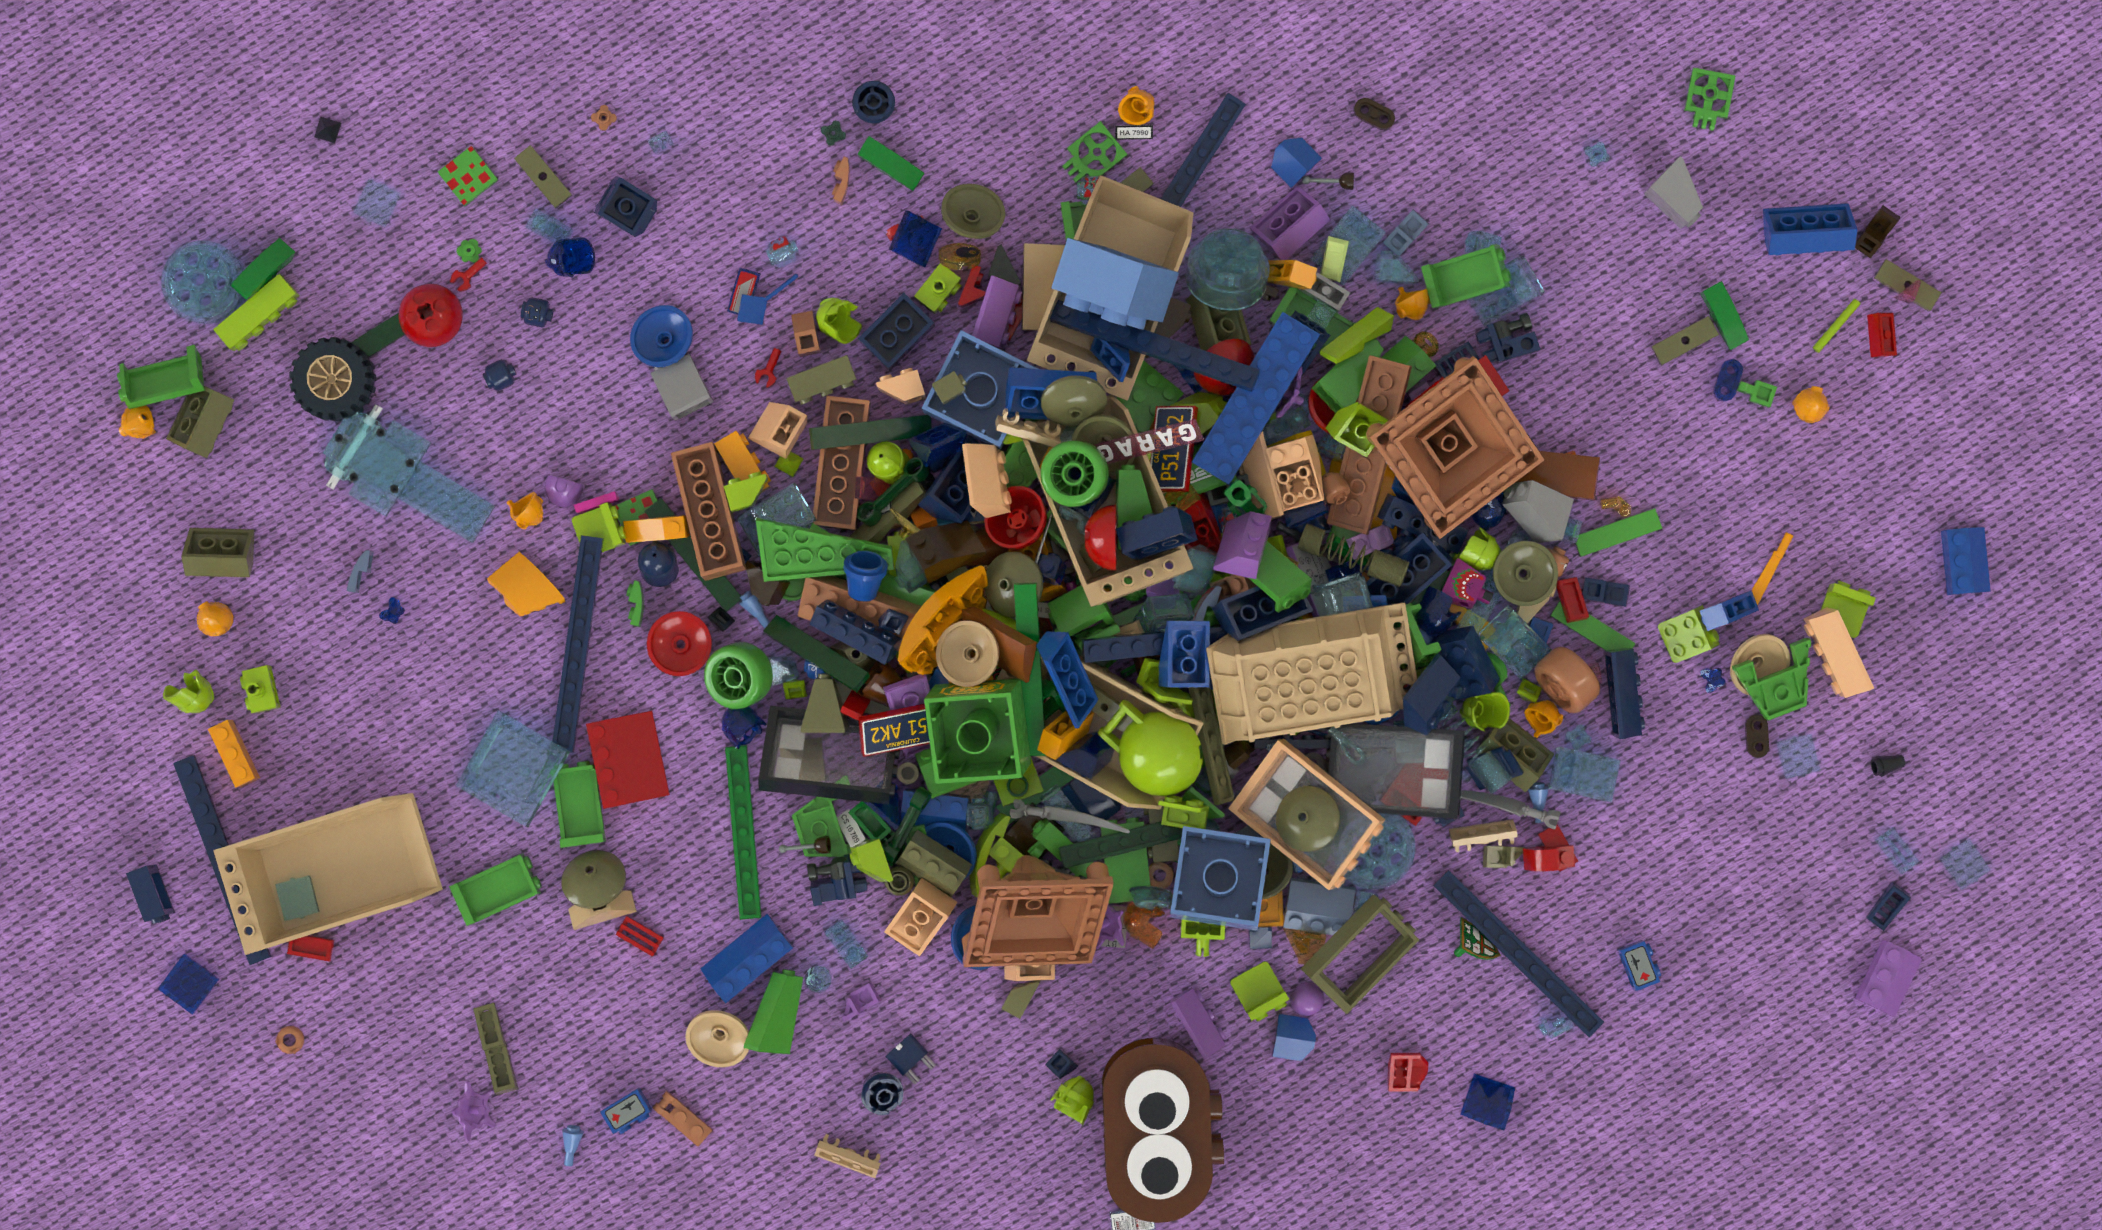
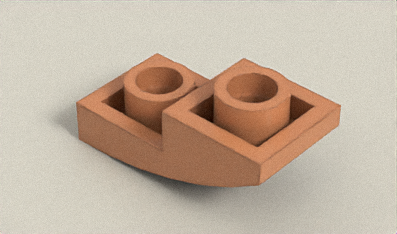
[832,156,850,205]

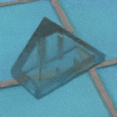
[768,656,800,686]

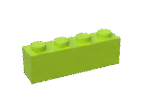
[213,274,300,351]

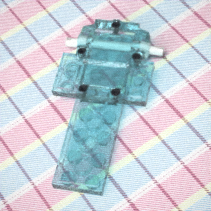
[323,404,495,543]

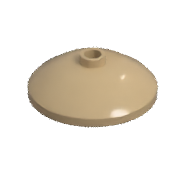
[936,621,999,687]
[1730,634,1790,696]
[685,1010,749,1067]

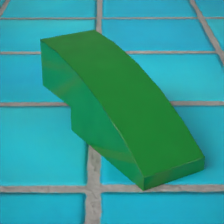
[857,136,925,191]
[231,238,295,300]
[1700,281,1749,350]
[848,801,907,856]

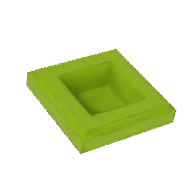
[1003,434,1022,445]
[774,452,803,477]
[1517,678,1542,702]
[783,679,807,699]

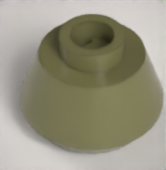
[885,866,914,896]

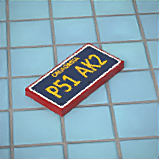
[1150,406,1198,492]
[858,704,930,757]

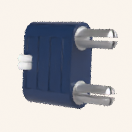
[885,1033,936,1084]

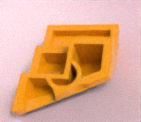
[487,552,565,617]

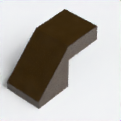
[1855,205,1900,259]
[1224,740,1255,770]

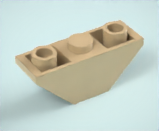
[568,891,637,930]

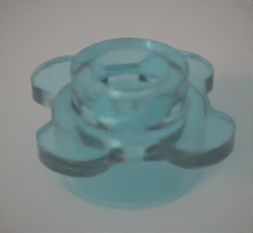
[1584,142,1610,167]
[1566,725,1591,750]

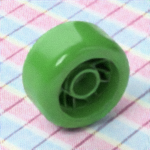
[1040,440,1109,507]
[704,642,773,709]

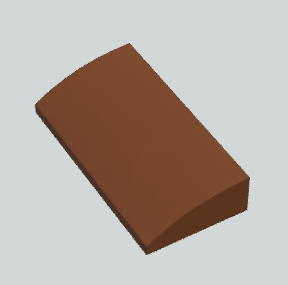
[1515,451,1600,501]
[961,606,1037,683]

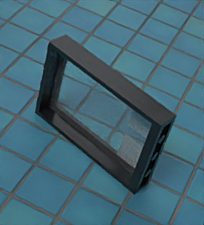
[758,706,900,804]
[1325,723,1465,820]

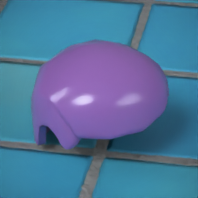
[1290,982,1324,1017]

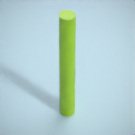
[1812,299,1861,353]

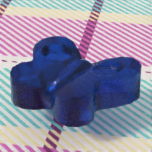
[379,597,405,624]
[1700,668,1726,693]

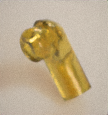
[1600,496,1631,517]

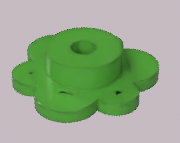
[457,239,482,263]

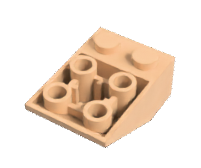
[1266,435,1324,511]

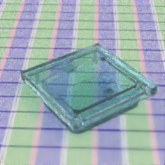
[456,710,570,827]

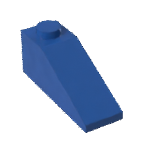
[1090,337,1130,382]
[1700,590,1759,631]

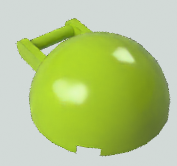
[1098,700,1203,797]

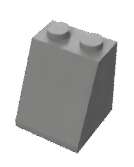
[1644,156,1703,229]
[650,354,714,421]
[1502,480,1574,543]

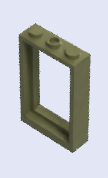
[1301,894,1419,1014]

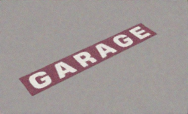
[1076,419,1204,471]

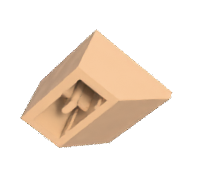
[876,368,926,405]
[748,402,807,459]

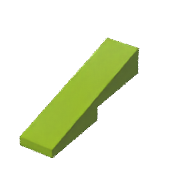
[1320,307,1394,364]

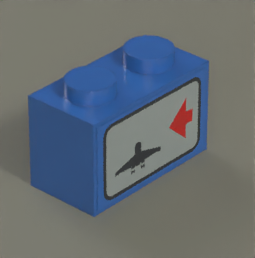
[1617,940,1661,991]
[600,1087,653,1135]

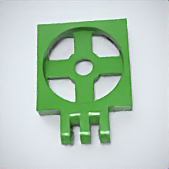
[1684,67,1736,131]
[1062,121,1128,183]

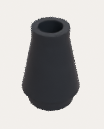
[1871,755,1905,777]

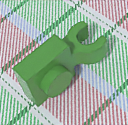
[1735,380,1777,408]

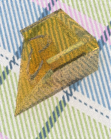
[1282,927,1326,964]

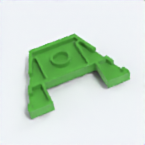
[1732,638,1811,721]
[792,775,868,857]

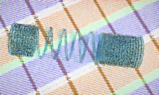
[1439,703,1512,794]

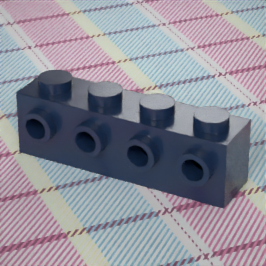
[1377,493,1469,554]
[809,599,902,664]

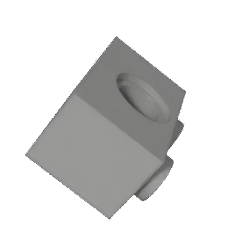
[1301,272,1350,313]

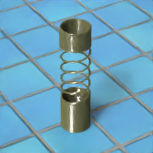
[1298,523,1409,587]

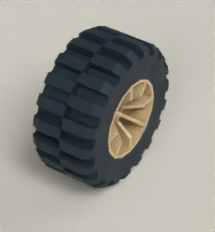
[289,337,377,422]

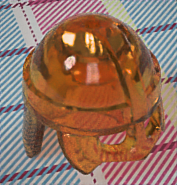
[1123,900,1165,949]

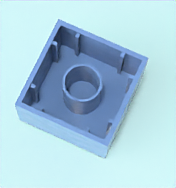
[1051,238,1179,330]
[922,330,1038,450]
[1170,826,1271,931]

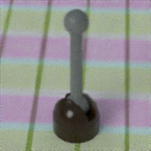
[1302,172,1354,190]
[779,836,831,854]

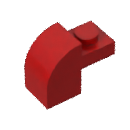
[1523,845,1575,872]

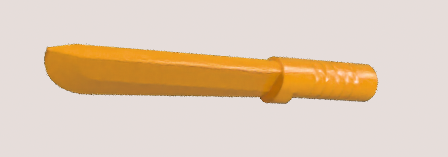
[1752,532,1793,605]

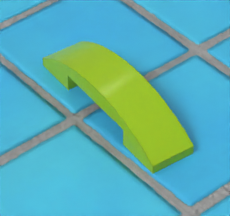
[969,812,1010,898]

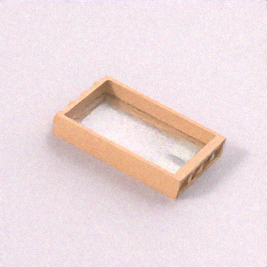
[1228,739,1386,890]

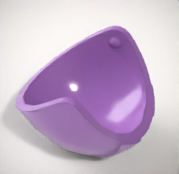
[545,475,583,507]

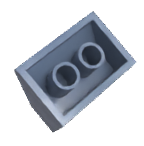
[1283,878,1355,935]

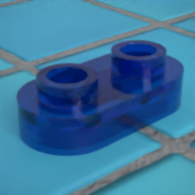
[1713,359,1743,402]

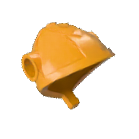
[1118,86,1155,125]
[1395,287,1431,321]
[1792,386,1830,423]
[119,405,156,439]
[507,492,543,529]
[197,601,234,637]
[1524,700,1563,738]

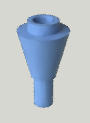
[739,590,770,628]
[1528,782,1549,823]
[562,1125,584,1166]

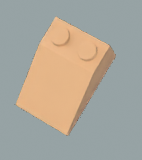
[884,878,957,957]

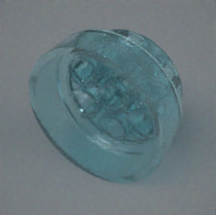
[1186,228,1270,310]
[161,241,245,324]
[1330,812,1415,889]

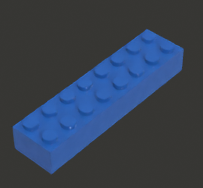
[1192,312,1320,485]

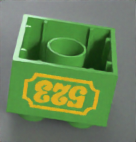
[924,678,1031,784]

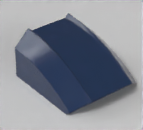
[594,176,657,237]
[1061,779,1122,826]

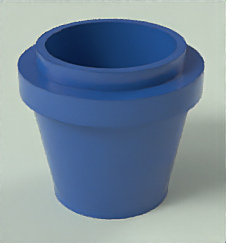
[843,551,888,602]

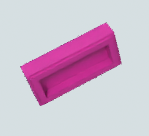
[574,491,619,514]

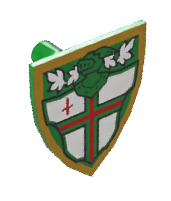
[1454,917,1501,960]

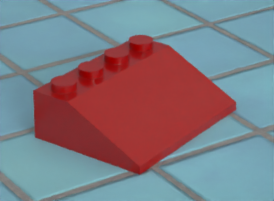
[586,711,670,809]

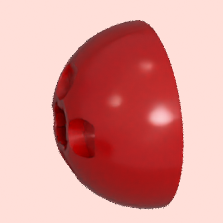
[398,283,463,347]
[1194,339,1255,395]
[984,486,1047,549]
[1085,505,1117,571]

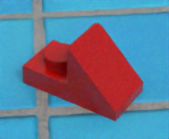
[958,264,986,308]

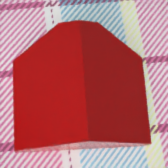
[1388,1053,1428,1092]

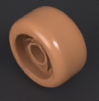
[1534,647,1600,713]

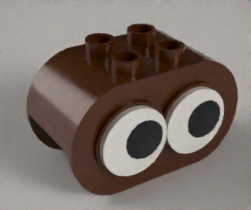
[1102,1038,1224,1223]

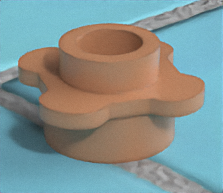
[591,105,617,131]

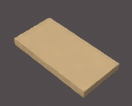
[1022,243,1065,331]

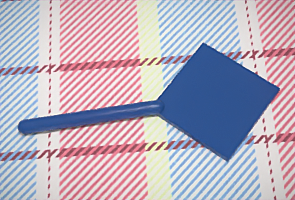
[737,274,798,325]

